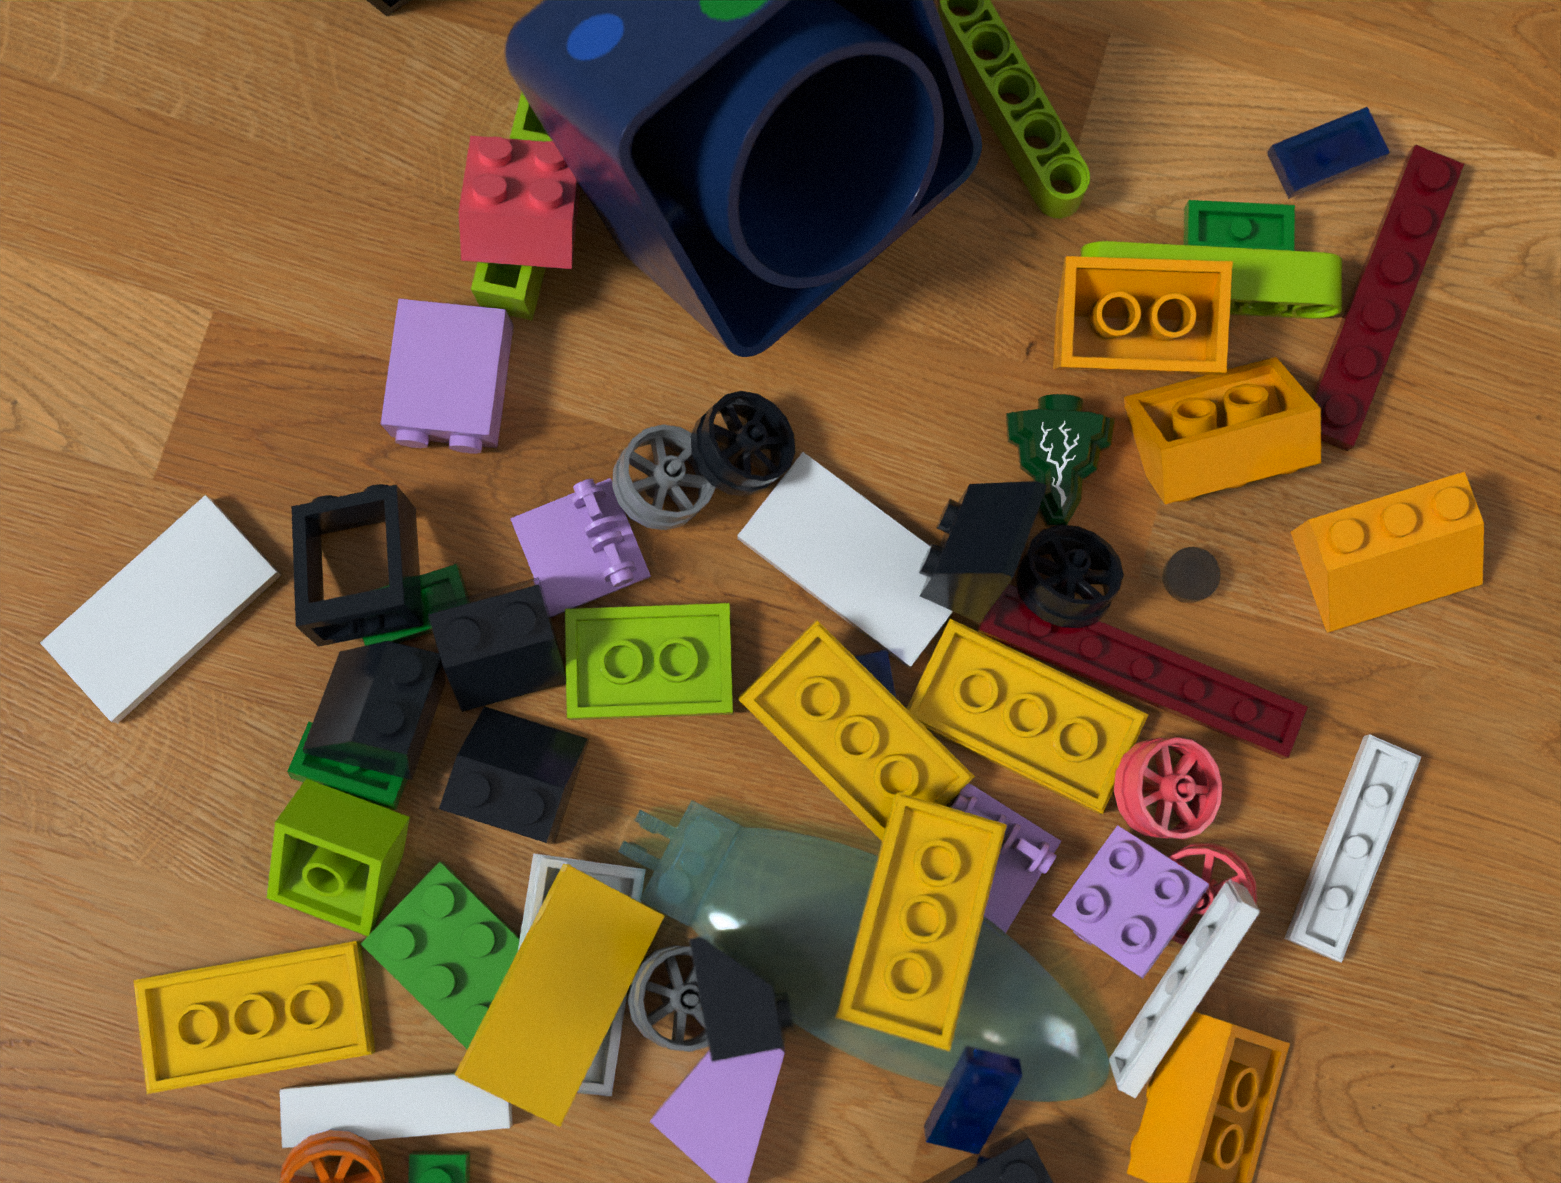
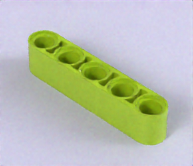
[937,0,1090,219]
[1081,241,1342,319]

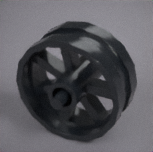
[691,391,796,497]
[1016,525,1124,628]

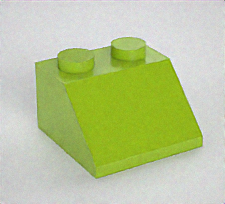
[267,779,410,936]

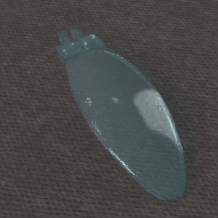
[618,800,1109,1102]

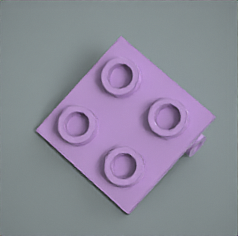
[510,478,651,618]
[950,783,1061,936]
[1053,825,1210,979]

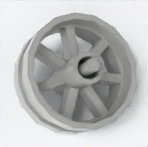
[612,424,716,530]
[627,945,709,1052]

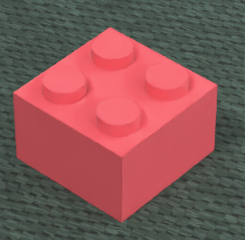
[458,136,580,269]

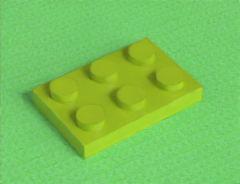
[565,603,733,720]

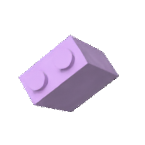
[381,299,513,454]

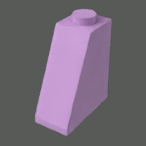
[650,1047,785,1183]

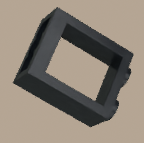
[291,484,424,647]

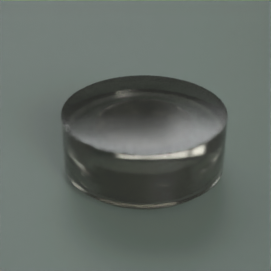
[1162,547,1220,603]

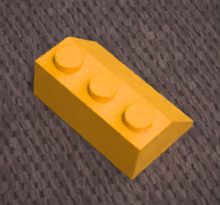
[1053,256,1233,375]
[1124,357,1321,505]
[1291,471,1484,633]
[1127,1012,1290,1183]

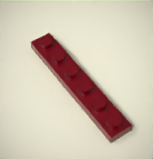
[1311,144,1465,451]
[977,584,1308,759]

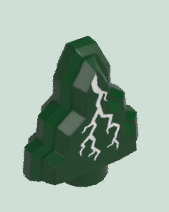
[1006,394,1115,527]

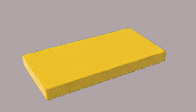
[738,619,975,841]
[906,619,1148,815]
[834,792,1007,1051]
[455,864,664,1127]
[133,940,376,1094]

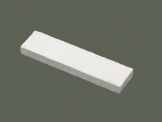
[1284,735,1421,962]
[1109,879,1260,1099]
[280,1072,513,1148]

